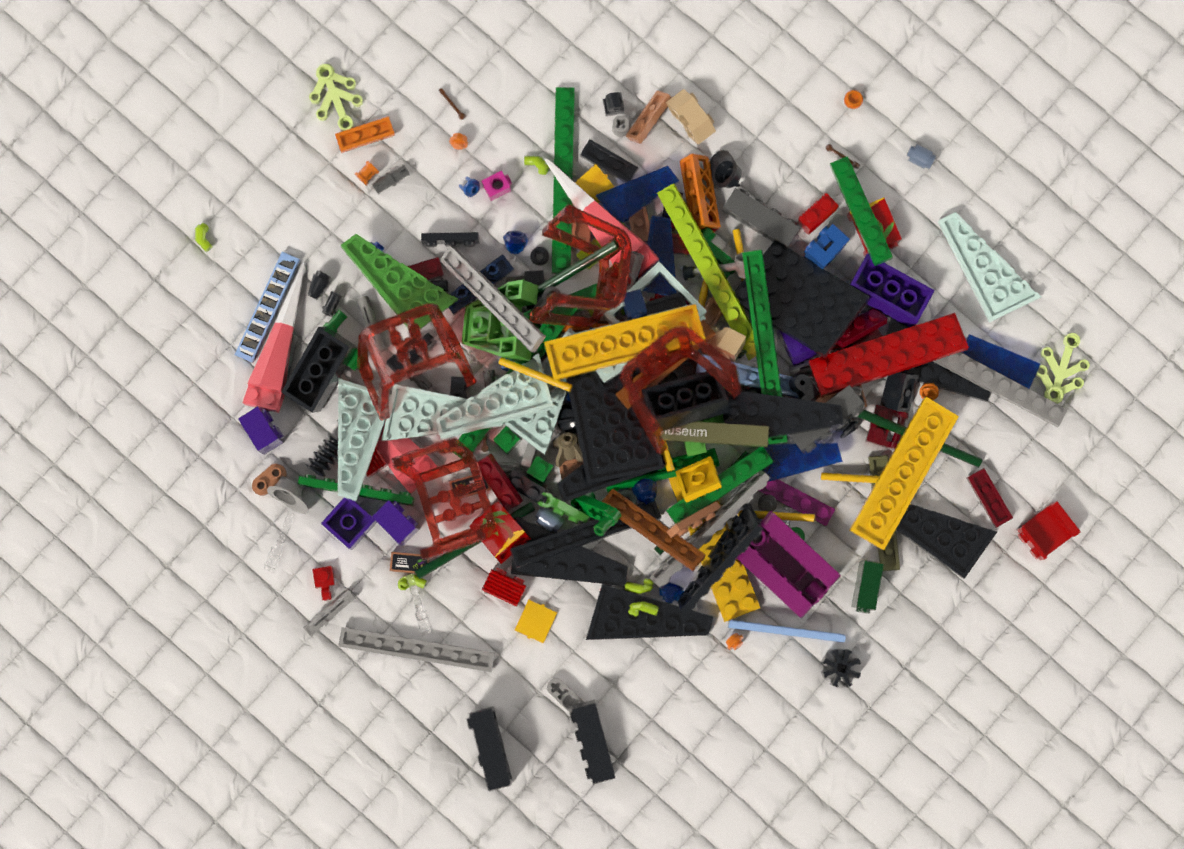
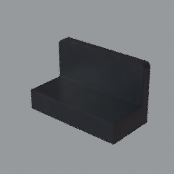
[880,372,919,412]

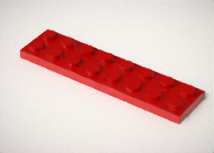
[809,313,969,398]

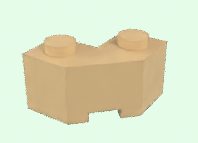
[666,89,716,145]
[701,326,746,362]

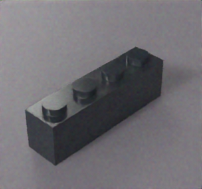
[570,699,615,784]

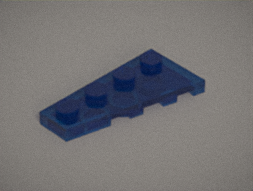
[596,166,679,224]
[642,215,677,296]
[962,334,1041,389]
[758,443,843,482]

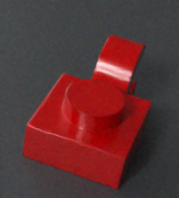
[312,566,335,601]

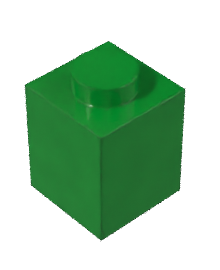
[493,426,521,455]
[527,456,554,483]

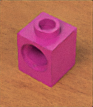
[482,170,512,201]

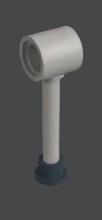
[682,253,746,281]

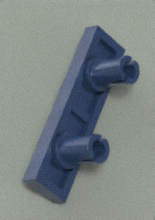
[449,254,514,315]

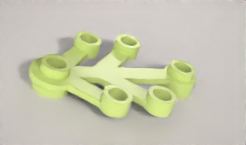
[309,64,363,131]
[1035,333,1090,404]

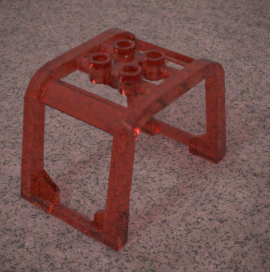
[530,205,632,327]
[357,304,477,421]
[621,326,741,454]
[392,436,497,560]

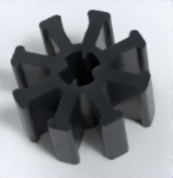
[821,649,861,687]

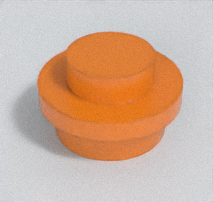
[844,90,863,109]
[449,133,468,150]
[920,383,939,400]
[726,633,744,650]

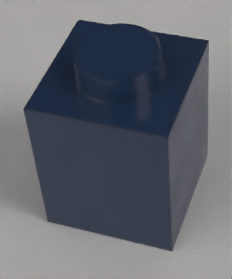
[621,289,647,321]

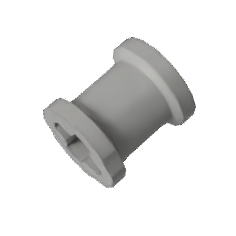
[612,116,629,137]

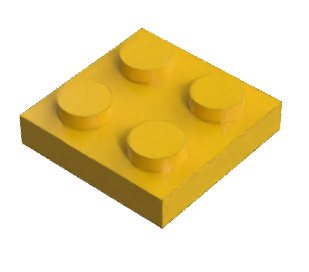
[676,456,722,503]

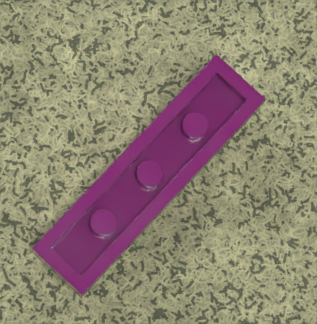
[758,474,835,527]

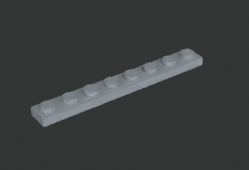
[440,245,546,352]
[933,352,1068,427]
[649,471,770,587]
[338,627,495,672]

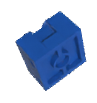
[804,224,850,269]

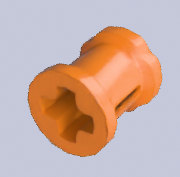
[355,160,380,186]

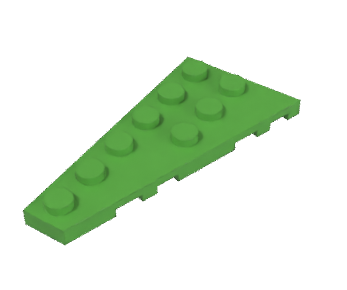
[341,234,458,335]

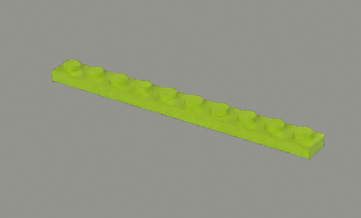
[657,184,756,361]

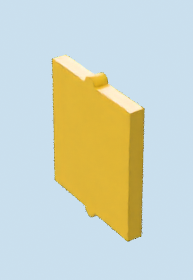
[575,164,615,203]
[515,599,557,643]

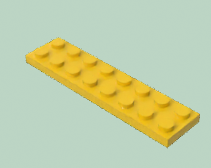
[544,304,706,381]
[849,397,959,550]
[668,476,760,622]

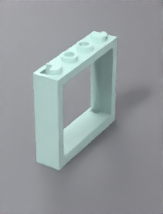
[603,262,707,365]

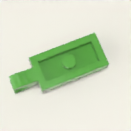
[538,492,589,524]

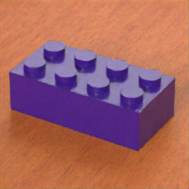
[850,253,935,327]

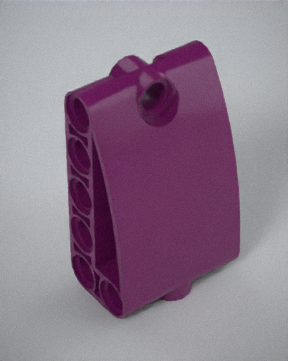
[737,511,841,618]

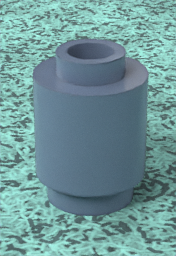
[906,144,936,169]
[535,507,565,533]

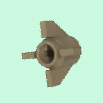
[553,432,583,467]

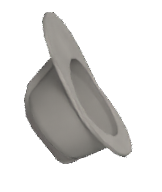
[267,476,309,514]

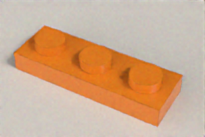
[335,116,395,153]

